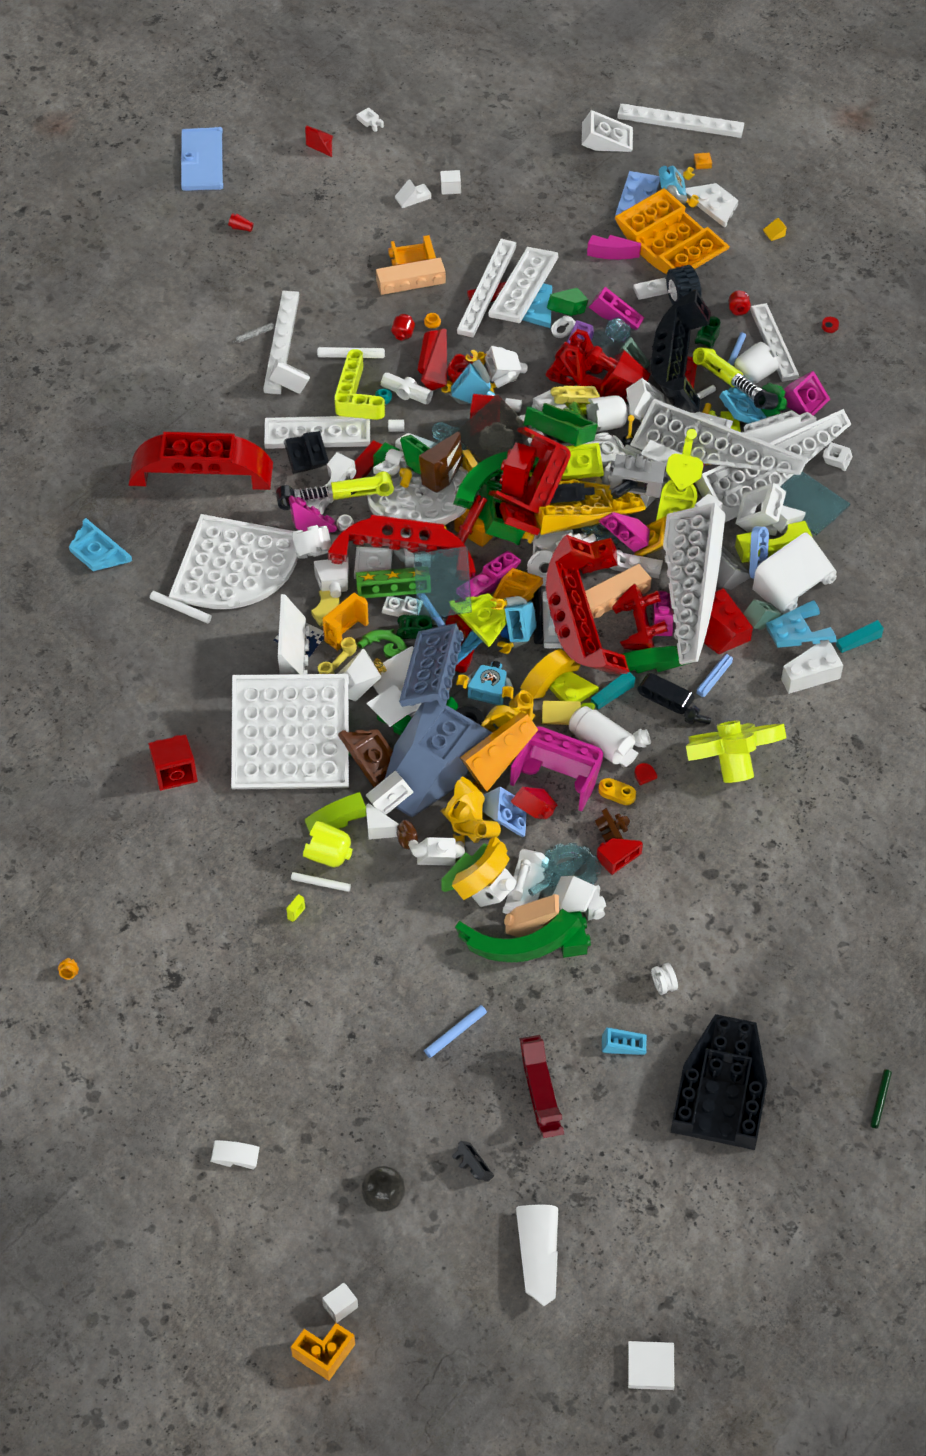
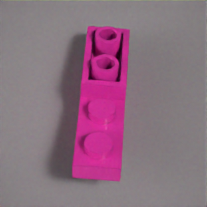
[456,551,521,601]

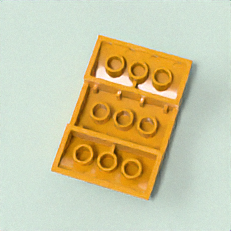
[615,188,730,274]

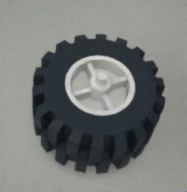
[666,265,702,305]

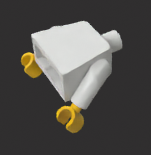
[477,346,527,392]

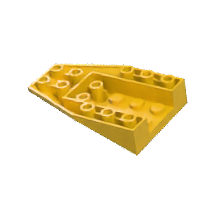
[528,479,646,535]

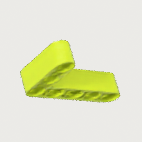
[335,349,385,420]

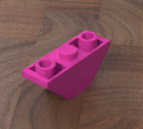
[289,495,337,533]

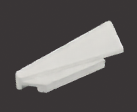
[741,410,816,443]

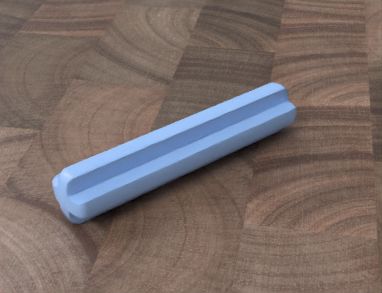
[696,654,733,697]

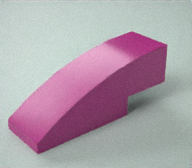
[587,235,641,260]

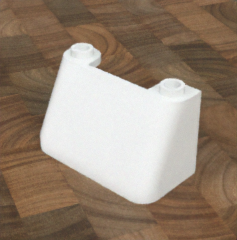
[752,533,837,615]

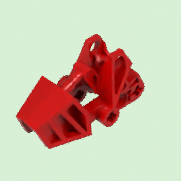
[546,329,650,402]

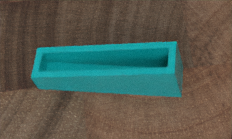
[836,620,884,653]
[591,672,635,710]

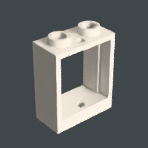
[735,483,786,532]

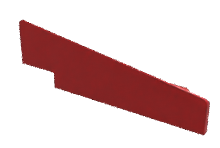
[418,329,447,391]

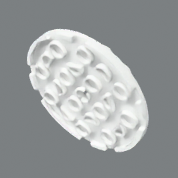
[367,466,468,525]

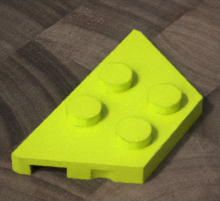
[449,593,507,647]

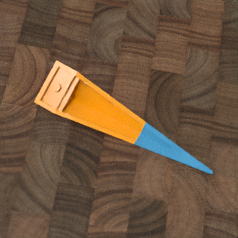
[456,568,543,665]

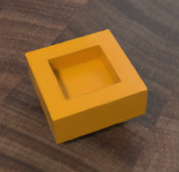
[694,153,712,169]

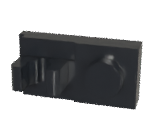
[452,1141,494,1182]

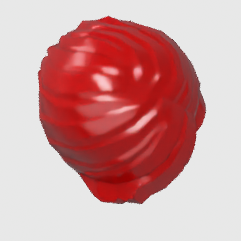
[447,354,473,384]

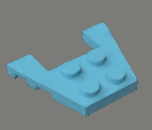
[766,600,837,648]

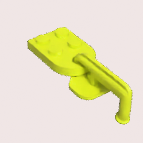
[656,429,703,521]
[500,443,604,480]

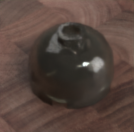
[362,1166,405,1212]

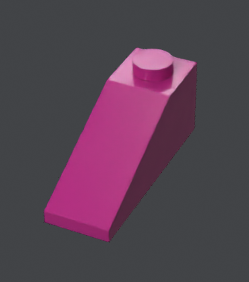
[589,287,645,330]

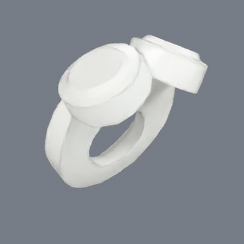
[551,316,576,338]

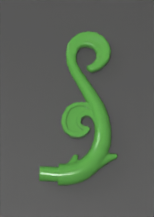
[357,629,407,659]

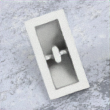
[772,504,806,534]
[366,803,399,839]

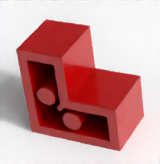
[500,443,536,498]

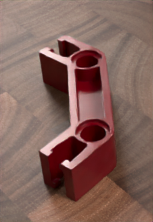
[519,1035,564,1138]

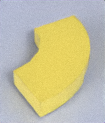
[311,590,340,627]

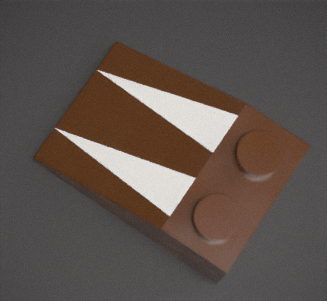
[419,432,463,493]

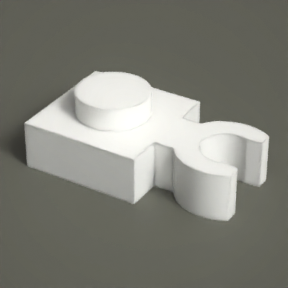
[357,108,384,131]

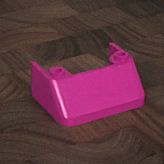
[510,727,603,811]

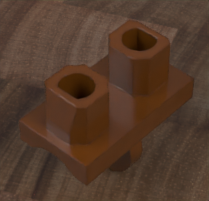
[595,808,630,842]

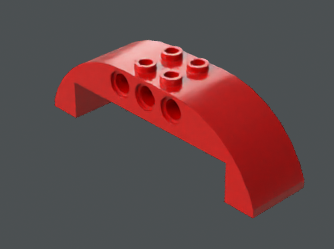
[546,535,629,674]

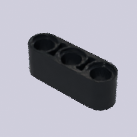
[637,673,694,714]

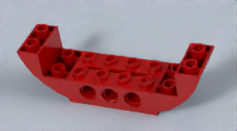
[128,432,273,490]
[328,515,476,582]

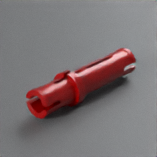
[457,495,487,544]

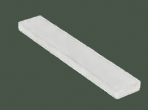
[750,303,799,382]

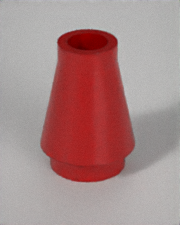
[228,213,254,232]

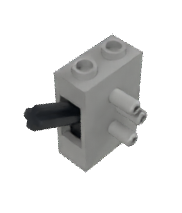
[608,453,666,499]

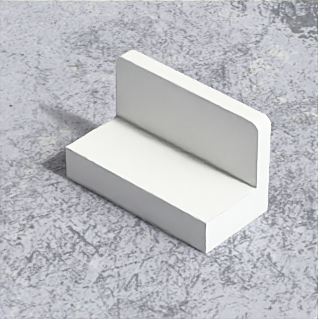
[366,771,413,815]

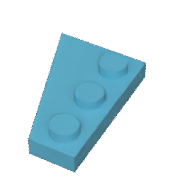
[522,283,552,328]

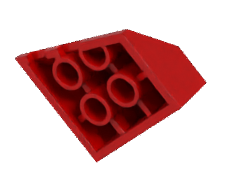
[704,588,753,654]

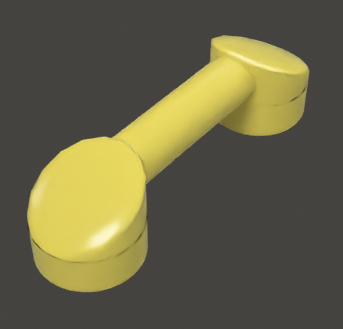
[318,637,357,674]

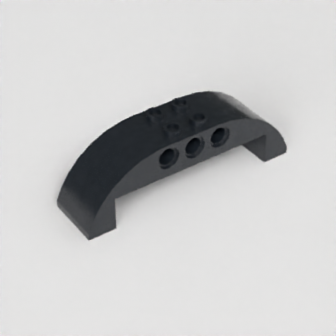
[650,290,711,413]

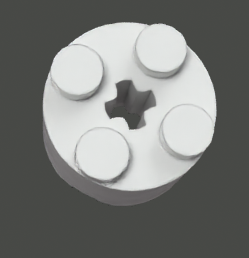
[292,525,332,559]

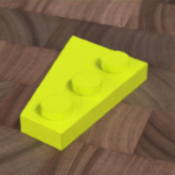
[549,672,599,702]

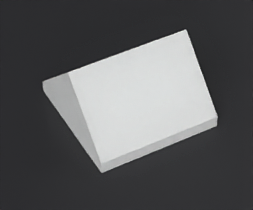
[269,359,310,394]

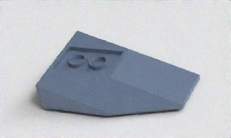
[385,700,493,817]

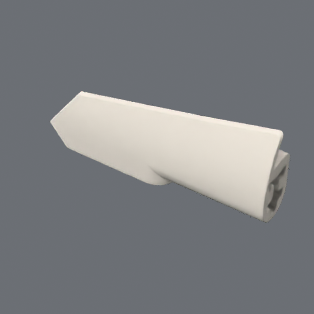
[516,1205,558,1306]

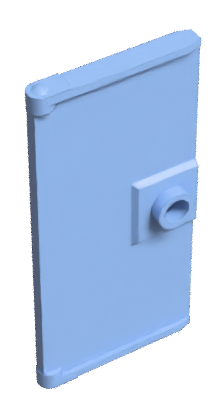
[181,127,223,191]

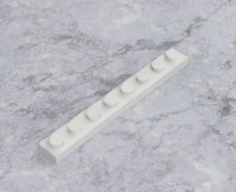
[617,104,744,138]
[457,239,516,338]
[263,291,299,394]

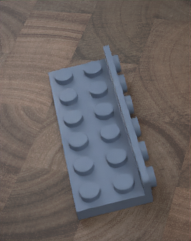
[399,623,464,708]

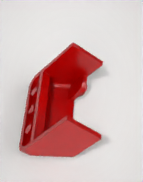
[489,427,571,514]

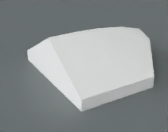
[553,876,596,913]

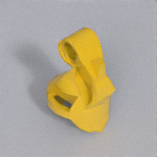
[481,690,535,732]
[440,776,501,843]

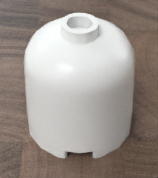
[734,342,778,384]
[586,396,630,433]

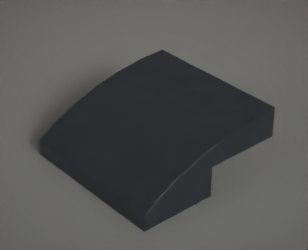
[284,431,329,474]

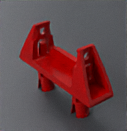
[612,584,669,650]

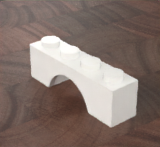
[306,452,356,514]

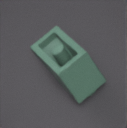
[743,600,782,630]

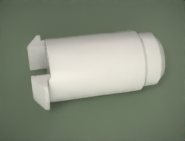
[569,706,638,767]

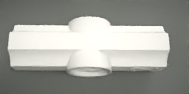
[381,373,433,404]

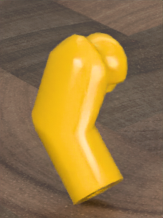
[399,467,412,488]

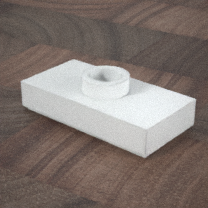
[633,278,668,300]

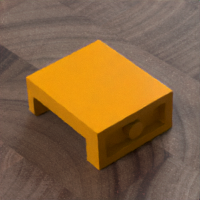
[388,235,436,266]
[323,592,369,651]

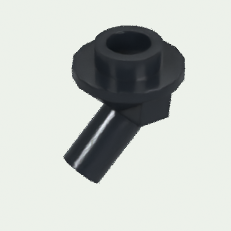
[684,705,711,725]

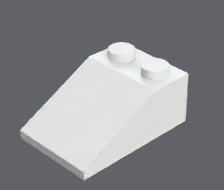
[582,110,633,152]

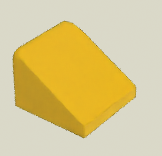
[763,218,787,241]

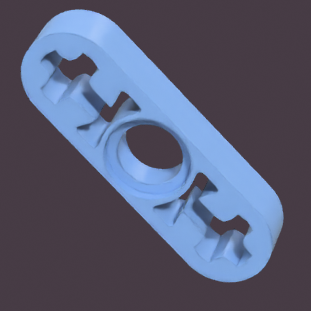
[749,526,769,579]

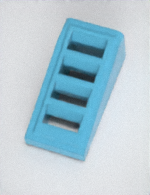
[602,1027,647,1055]

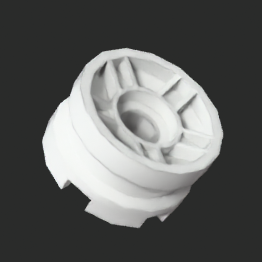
[651,963,678,995]

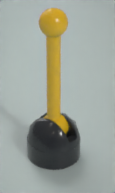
[622,415,635,447]

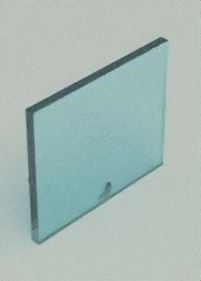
[781,472,850,536]
[414,546,472,618]

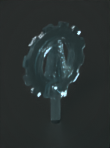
[528,843,601,896]

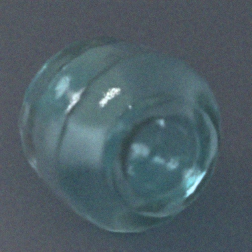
[605,318,631,343]

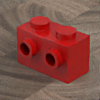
[580,538,618,574]

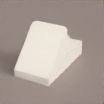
[395,179,431,208]

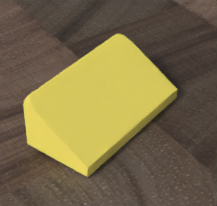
[542,701,581,725]

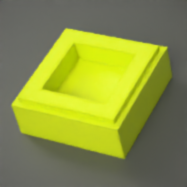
[286,894,305,922]

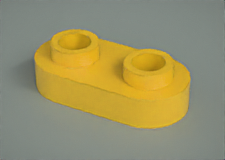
[598,778,636,805]

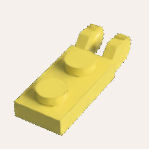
[550,386,600,404]

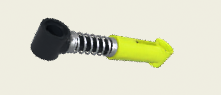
[693,347,778,410]
[276,471,394,510]

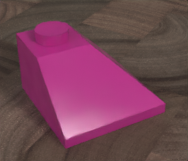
[784,371,830,416]

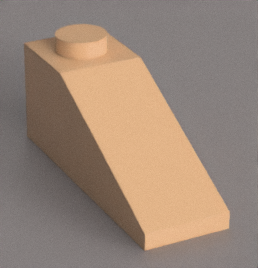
[504,894,559,938]

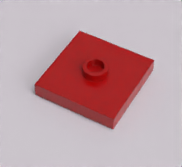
[499,502,540,536]

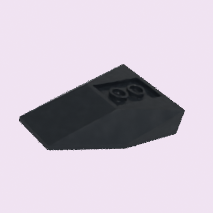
[670,1014,767,1150]

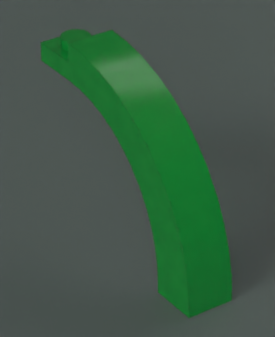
[453,451,539,509]
[455,909,582,962]

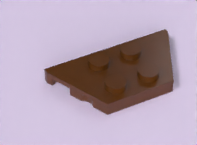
[337,729,393,788]

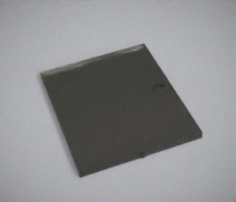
[457,394,530,462]

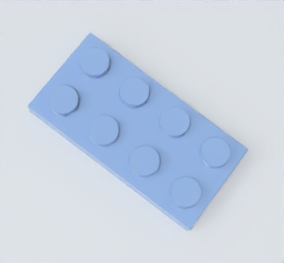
[615,171,660,216]

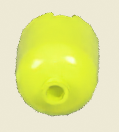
[303,821,353,868]

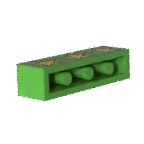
[355,566,431,598]

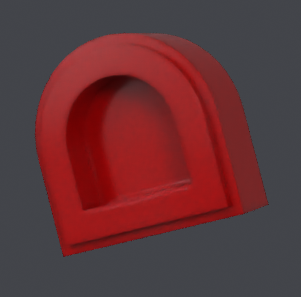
[634,763,657,785]

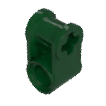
[695,316,721,349]
[396,615,432,639]

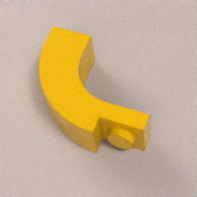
[520,649,581,699]
[452,836,510,900]

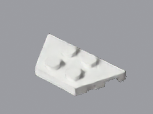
[686,183,738,227]

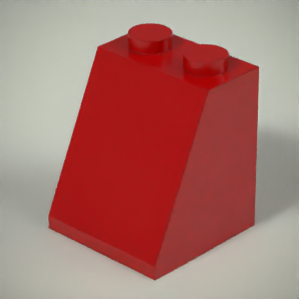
[148,734,198,791]

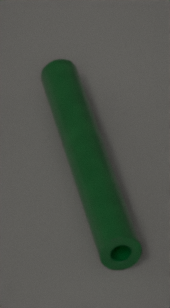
[870,1069,892,1129]

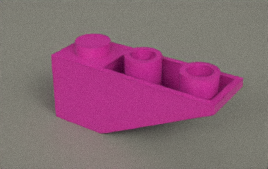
[599,512,650,552]
[652,591,673,636]

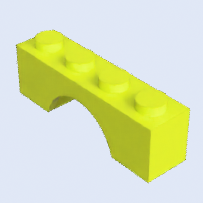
[735,521,813,563]

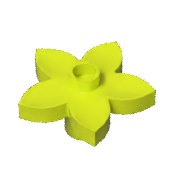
[686,720,786,783]

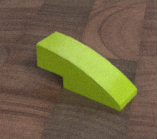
[305,792,367,837]

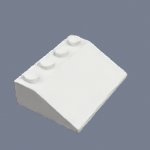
[278,594,310,675]

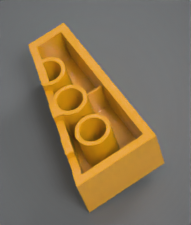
[460,711,538,792]

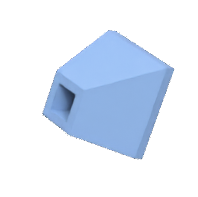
[482,787,527,838]

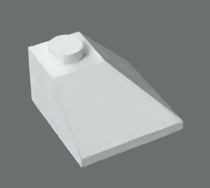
[337,649,382,702]

